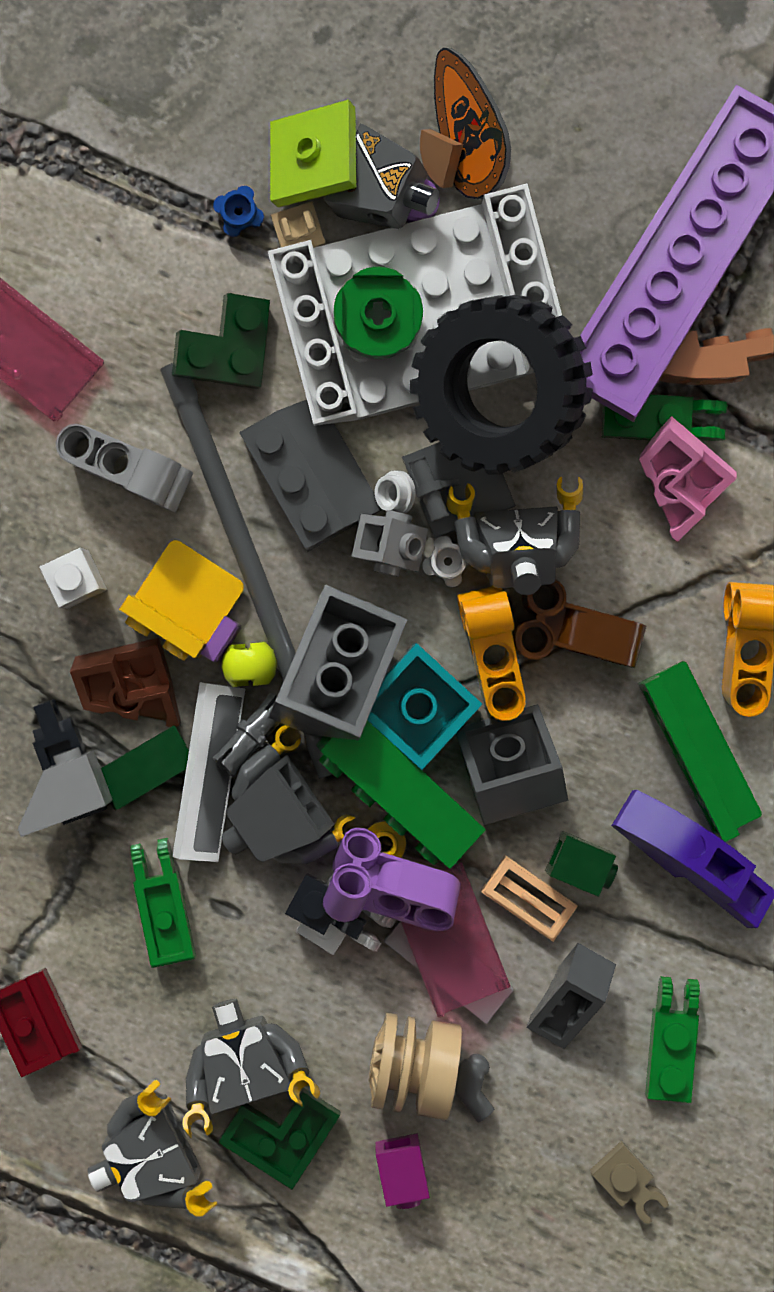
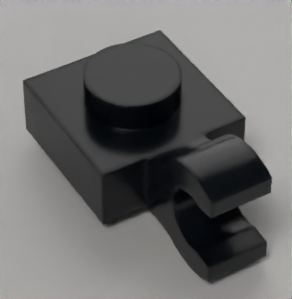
[285,873,367,940]

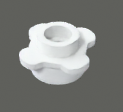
[422,536,469,587]

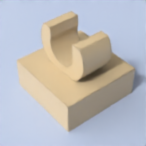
[270,202,326,248]

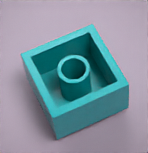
[367,643,482,770]

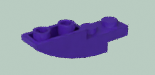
[611,790,774,928]

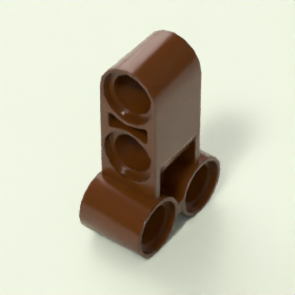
[512,580,647,668]

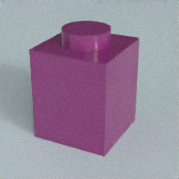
[375,1133,430,1209]

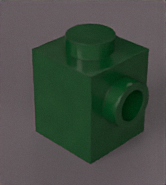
[545,831,618,897]

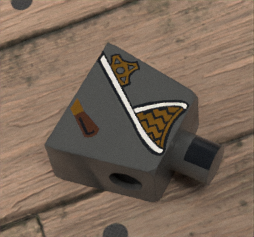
[324,123,439,229]

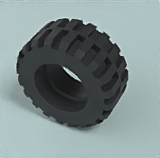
[410,295,593,475]

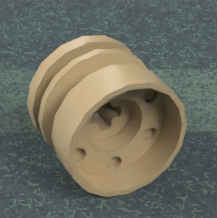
[368,1013,462,1120]

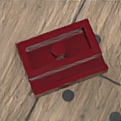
[0,967,83,1078]

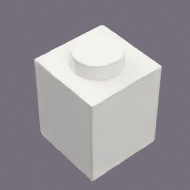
[40,548,107,609]

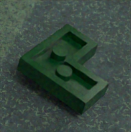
[172,293,270,389]
[218,1088,340,1190]

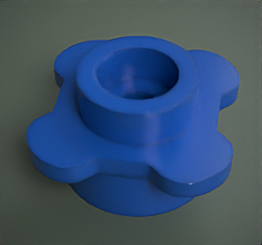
[213,186,264,237]

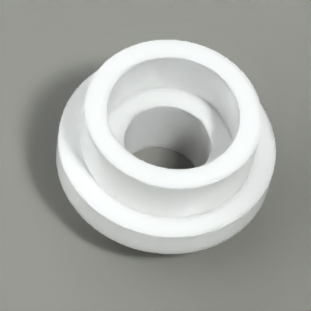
[375,471,416,514]

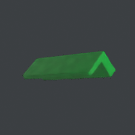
[638,661,762,842]

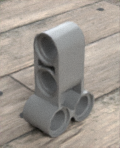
[56,424,193,513]

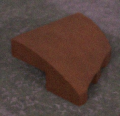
[70,638,180,727]

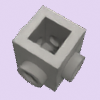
[352,511,428,577]

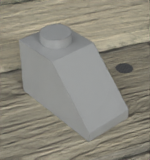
[18,747,113,837]

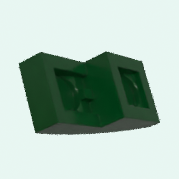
[101,725,189,811]

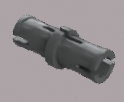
[212,693,280,777]

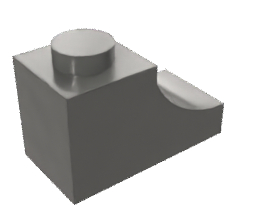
[526,943,616,1049]

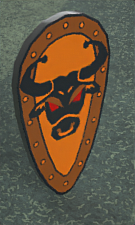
[434,48,511,199]

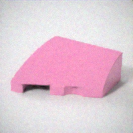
[639,416,737,542]

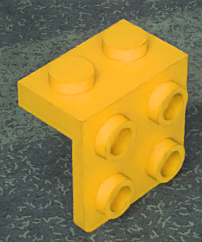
[119,540,244,661]

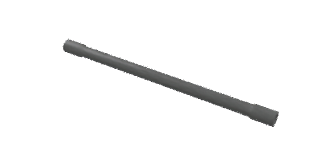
[160,363,332,779]

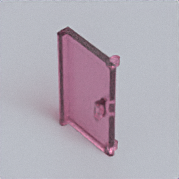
[0,278,105,422]
[400,862,511,1018]

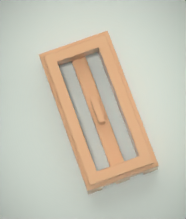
[481,855,578,942]

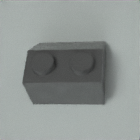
[456,704,569,825]

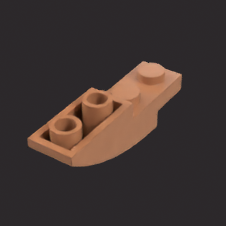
[659,328,774,385]

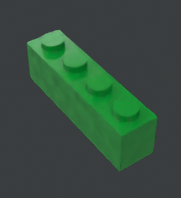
[316,720,486,869]

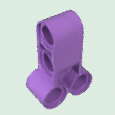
[323,828,461,931]

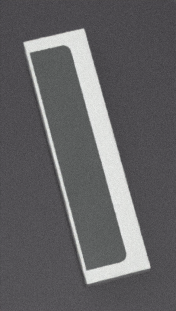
[172,682,245,862]

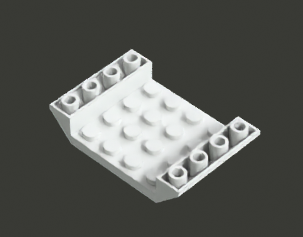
[268,183,562,425]

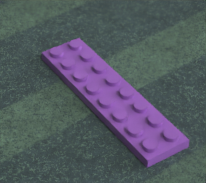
[580,85,774,422]

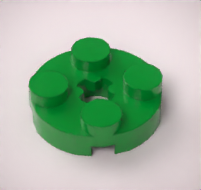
[334,267,423,359]

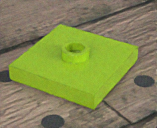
[270,99,356,207]

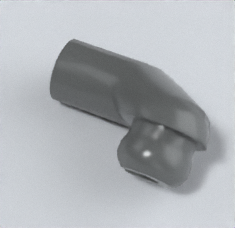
[455,1054,494,1122]

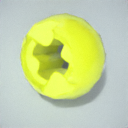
[221,642,277,687]

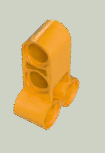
[722,582,774,717]
[457,586,526,721]

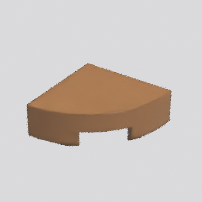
[420,129,463,188]

